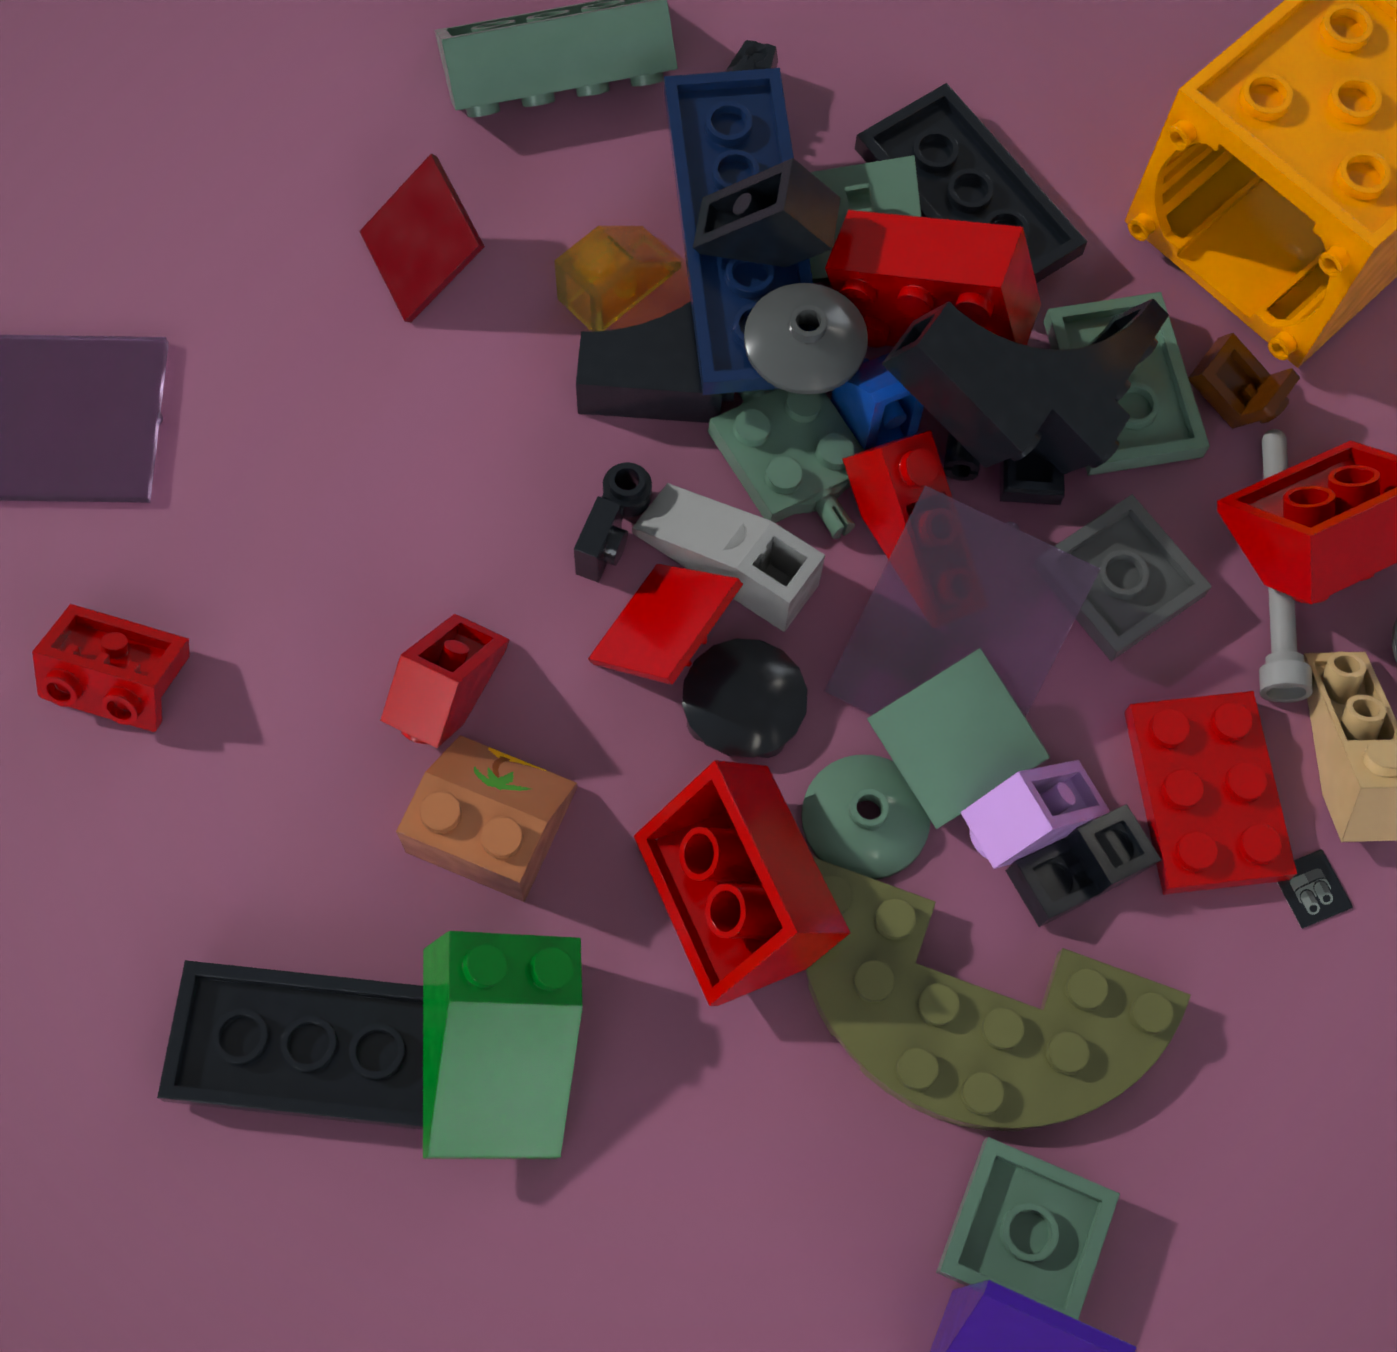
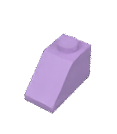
[960,760,1110,869]

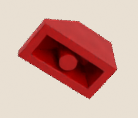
[380,614,510,748]

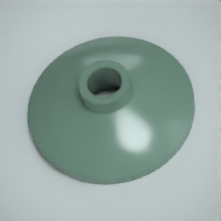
[801,754,930,880]

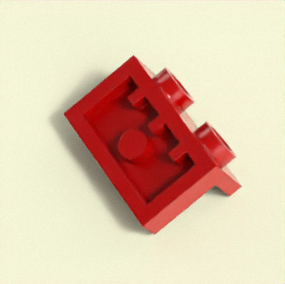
[32,604,190,732]

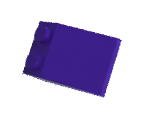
[930,1280,1136,1352]

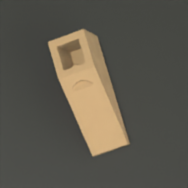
[1304,651,1397,842]

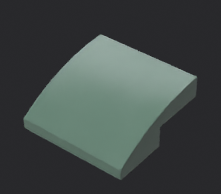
[867,647,1050,829]

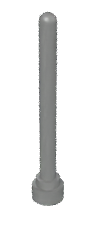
[1259,429,1313,703]

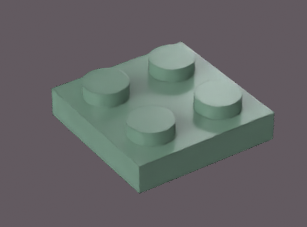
[936,1137,1120,1320]

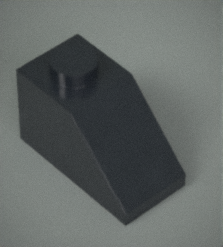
[693,158,841,267]

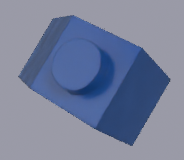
[831,353,924,451]

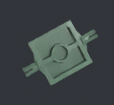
[707,389,864,539]

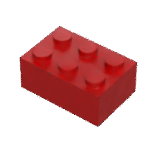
[825,210,1041,348]

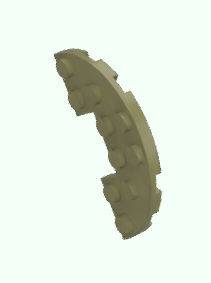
[806,857,1191,1131]

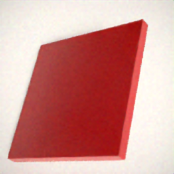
[588,564,743,685]

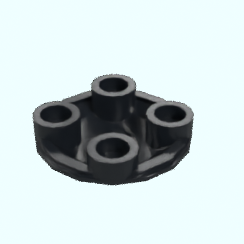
[682,638,808,758]

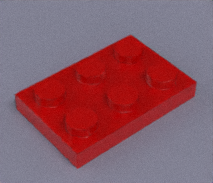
[1124,691,1297,895]

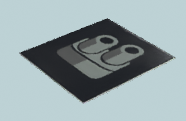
[1277,849,1353,929]

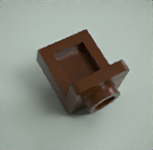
[1188,333,1300,429]

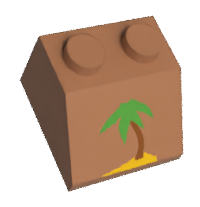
[396,735,578,902]

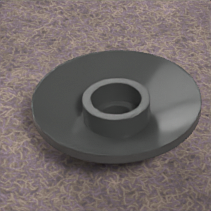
[744,283,868,395]

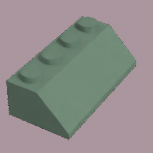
[434,0,678,117]

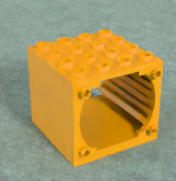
[1125,0,1397,368]

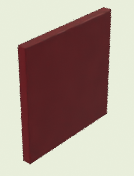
[359,154,485,323]

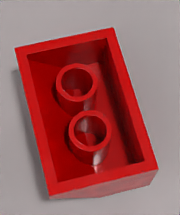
[1217,440,1397,605]
[634,760,851,1006]

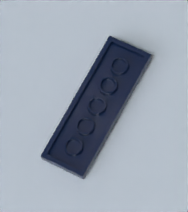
[664,68,817,395]

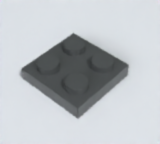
[1033,494,1212,661]

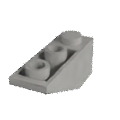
[632,483,825,632]

